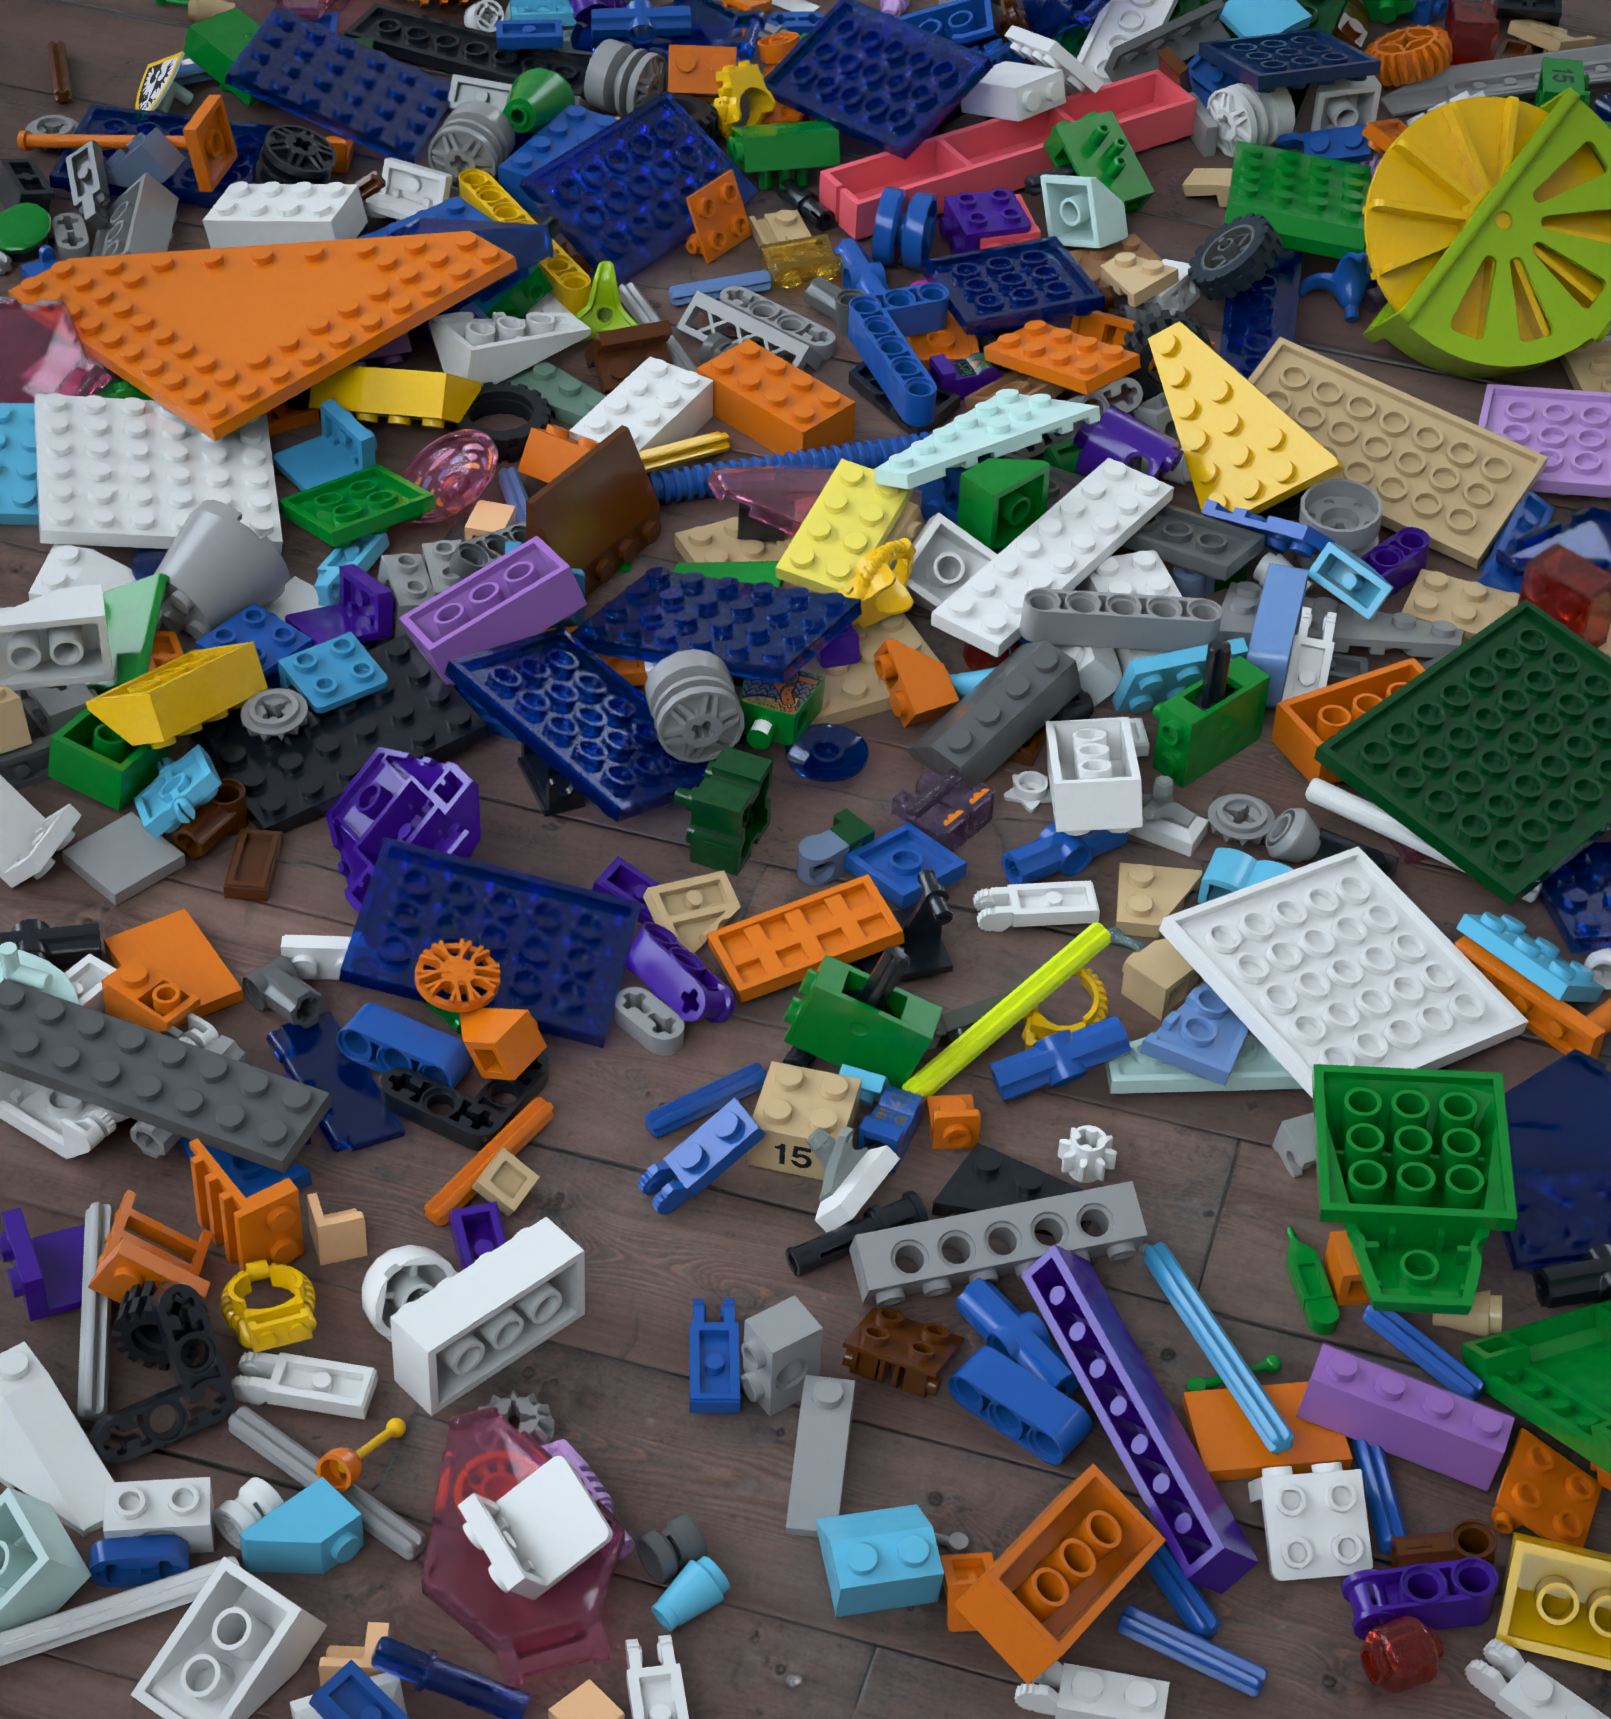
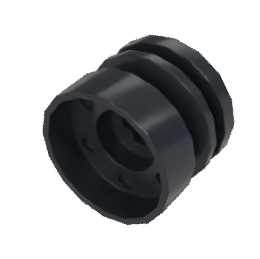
[250,124,336,184]

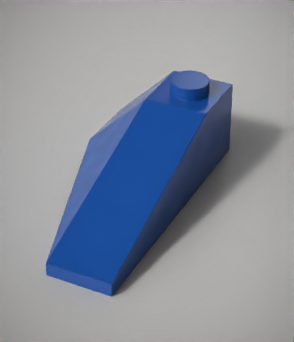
[865,0,1001,50]

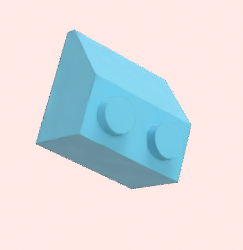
[815,1504,944,1617]

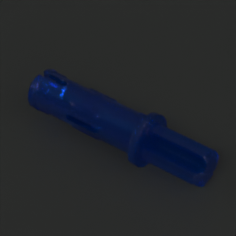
[371,1636,530,1719]

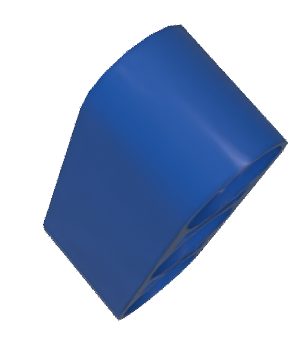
[336,1003,474,1089]
[948,1346,1093,1465]

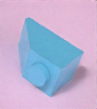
[1309,542,1394,620]
[239,1477,364,1574]

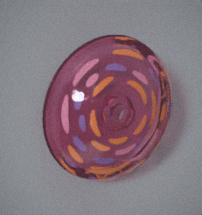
[401,429,498,523]

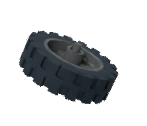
[1188,213,1283,301]

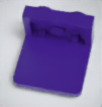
[939,188,1031,270]
[285,564,396,646]
[0,1207,85,1321]

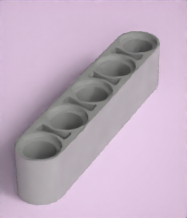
[1019,588,1223,651]

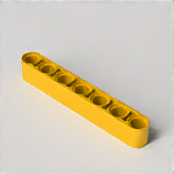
[458,168,591,316]

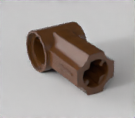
[172,778,248,860]
[1390,1519,1498,1568]

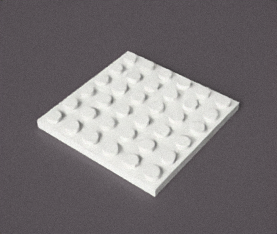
[34,393,283,554]
[1159,846,1529,1099]

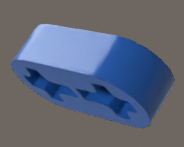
[766,11,827,37]
[88,1534,190,1588]

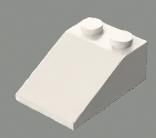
[28,544,164,631]
[0,584,113,691]
[131,1557,328,1719]

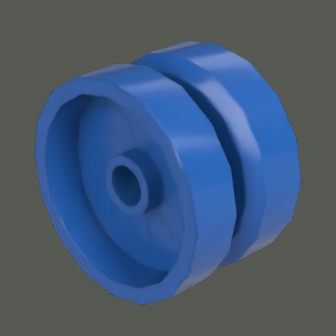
[872,186,937,272]

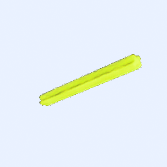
[902,922,1111,1101]

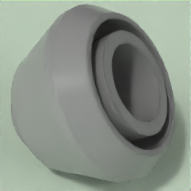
[1265,808,1321,863]

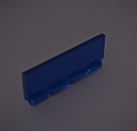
[266,1011,405,1152]

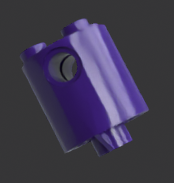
[1073,405,1184,481]

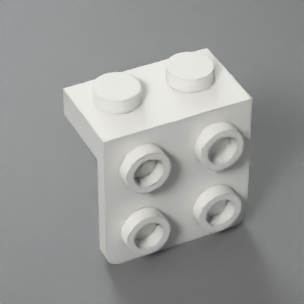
[364,157,453,222]
[0,775,82,888]
[457,1456,613,1600]
[1248,1462,1373,1581]

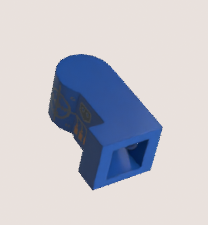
[857,1085,925,1173]

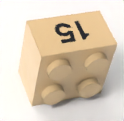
[747,1061,862,1180]

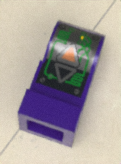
[928,352,1002,400]

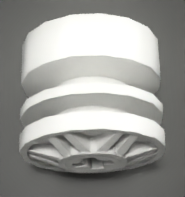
[1206,83,1295,157]

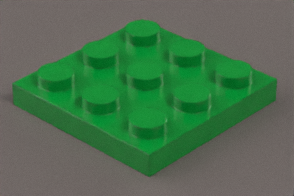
[278,464,436,548]

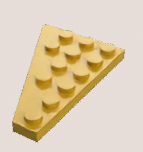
[1148,321,1345,514]

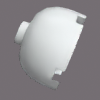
[362,1245,457,1342]

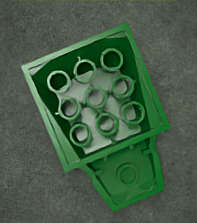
[1312,1064,1517,1315]

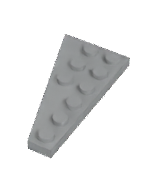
[1217,581,1464,658]

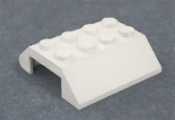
[0,953,219,1159]

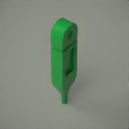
[1286,1227,1340,1335]

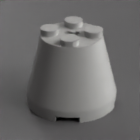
[155,500,290,640]

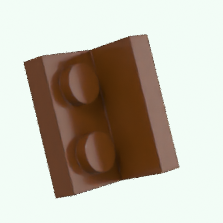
[585,320,673,394]

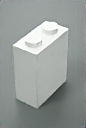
[958,61,1066,122]

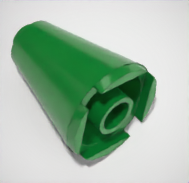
[503,67,575,135]

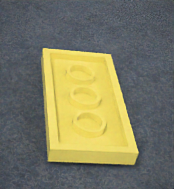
[776,459,913,600]

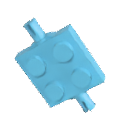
[133,744,222,839]

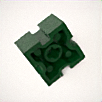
[674,746,773,876]

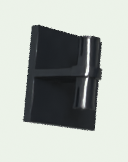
[857,869,953,981]

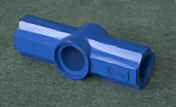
[591,0,691,45]
[832,238,890,294]
[1001,822,1128,884]
[989,1015,1132,1103]
[955,1278,1080,1398]

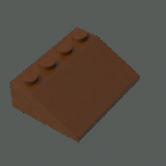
[526,425,661,599]

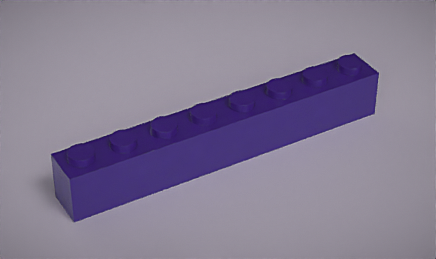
[1021,1244,1259,1594]

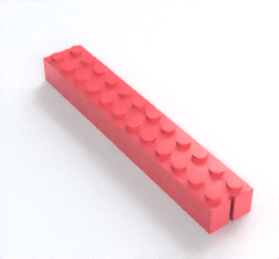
[819,69,1197,240]

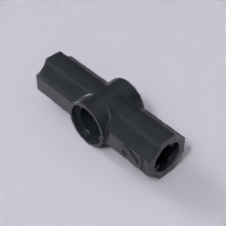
[0,919,102,966]
[1533,1244,1611,1308]

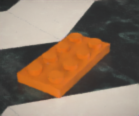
[984,320,1141,395]
[707,874,905,1004]

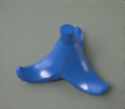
[1298,252,1385,323]

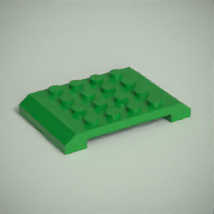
[1223,140,1371,259]
[1461,1300,1611,1473]

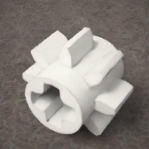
[1058,1125,1117,1183]

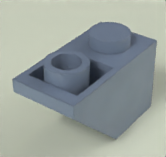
[106,127,186,188]

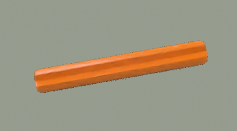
[424,1097,554,1227]

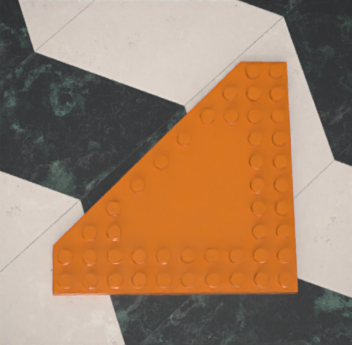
[8,231,517,442]

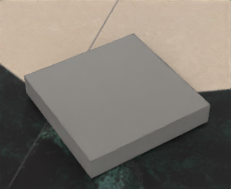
[61,812,186,906]

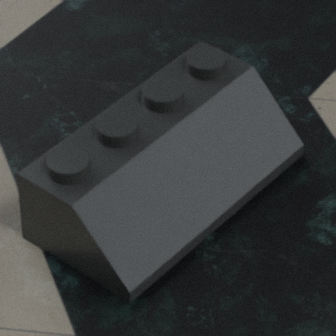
[908,640,1082,796]

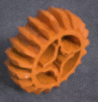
[1364,24,1453,87]

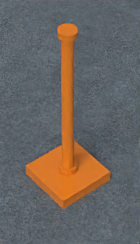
[17,95,238,192]

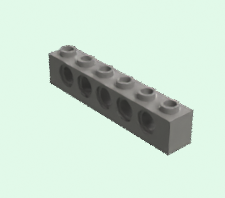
[849,1181,1148,1307]

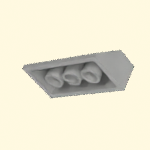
[90,172,179,257]

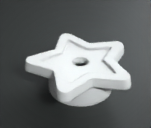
[1004,771,1052,813]

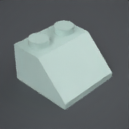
[1040,174,1128,248]
[0,1487,91,1632]

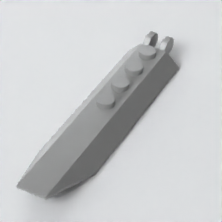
[1380,44,1611,117]

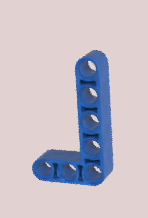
[847,283,949,427]

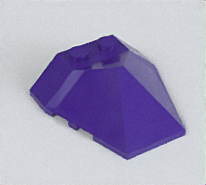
[326,747,481,922]

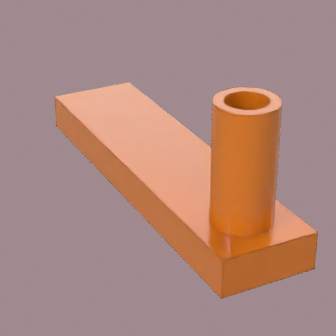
[1455,935,1611,1070]

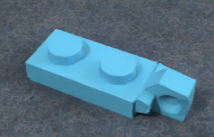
[314,532,390,606]

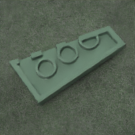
[498,359,606,426]

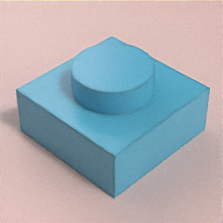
[839,1064,891,1106]

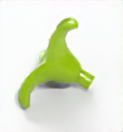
[575,261,638,343]

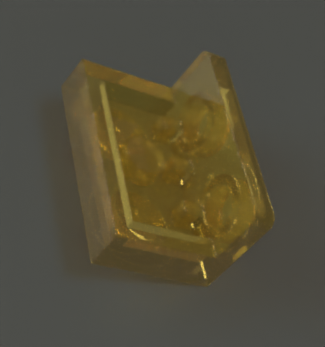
[759,234,843,288]

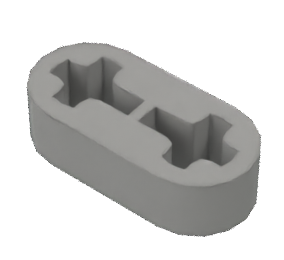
[52,213,90,261]
[614,987,685,1056]

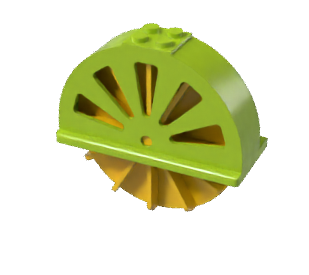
[1362,87,1611,378]

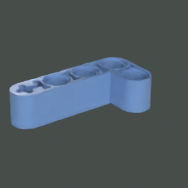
[1246,563,1309,709]

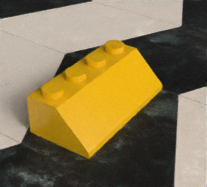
[309,365,481,429]
[86,641,268,749]
[1495,1532,1611,1671]

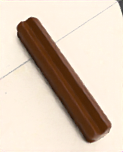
[47,40,73,104]

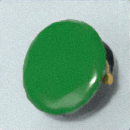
[0,202,54,262]

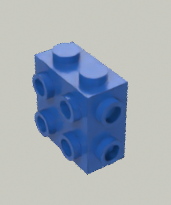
[195,603,313,690]

